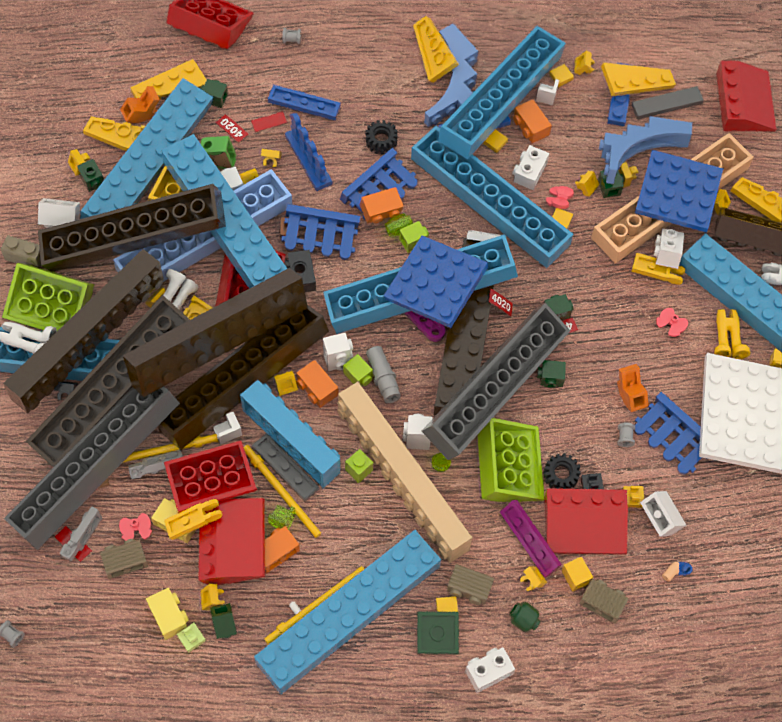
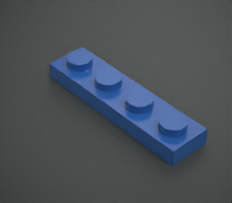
[607,63,634,126]
[268,85,341,121]

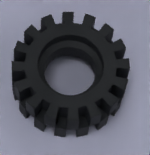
[366,120,398,155]
[543,453,581,489]

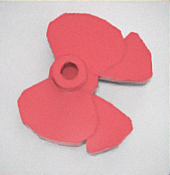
[546,186,574,209]
[656,308,688,337]
[119,513,152,541]

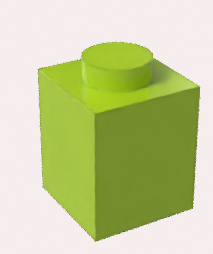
[399,221,429,253]
[343,354,373,386]
[345,449,373,483]

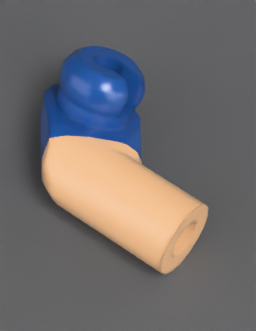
[662,562,693,582]

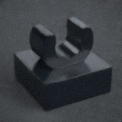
[54,381,78,400]
[581,473,604,489]

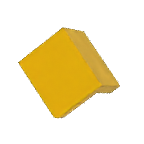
[561,557,593,592]

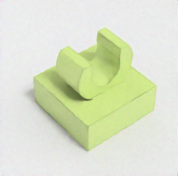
[177,623,206,653]

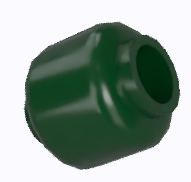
[509,602,541,632]

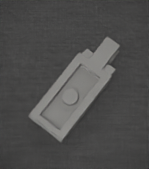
[128,450,183,479]
[60,506,102,562]

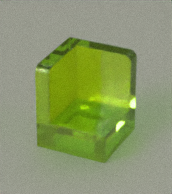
[268,505,296,529]

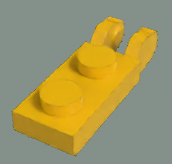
[631,253,686,285]
[164,499,222,540]

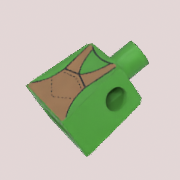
[201,136,237,170]

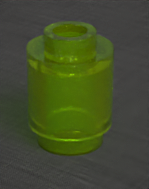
[384,213,413,237]

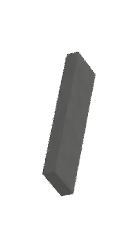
[631,86,704,119]
[252,433,319,502]

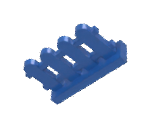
[285,113,333,192]
[340,148,417,221]
[281,204,360,260]
[634,392,707,475]

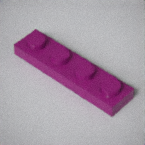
[500,500,562,578]

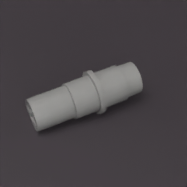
[366,346,401,403]

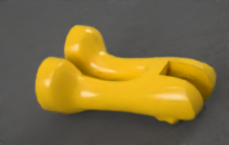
[714,309,751,360]

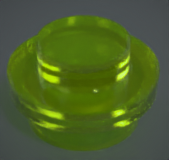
[431,453,451,472]

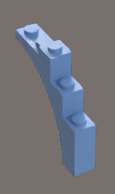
[424,23,478,127]
[599,116,692,184]

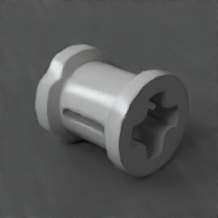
[283,28,301,44]
[617,423,635,447]
[0,620,25,648]

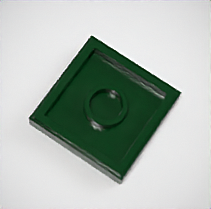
[417,611,459,654]

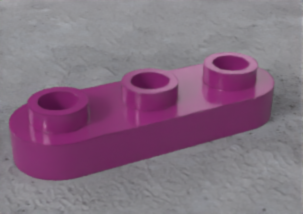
[404,311,445,342]

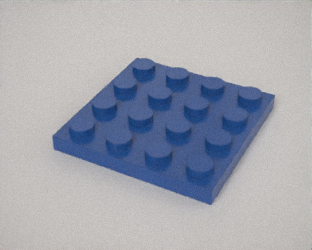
[635,150,723,233]
[384,236,489,328]

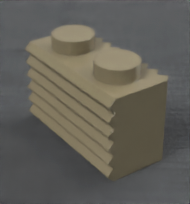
[1,235,42,268]
[100,539,148,579]
[447,564,494,605]
[579,579,629,624]

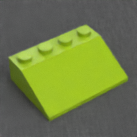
[2,263,95,331]
[478,418,545,502]

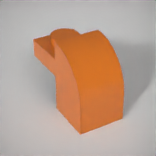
[120,86,160,123]
[617,364,649,412]

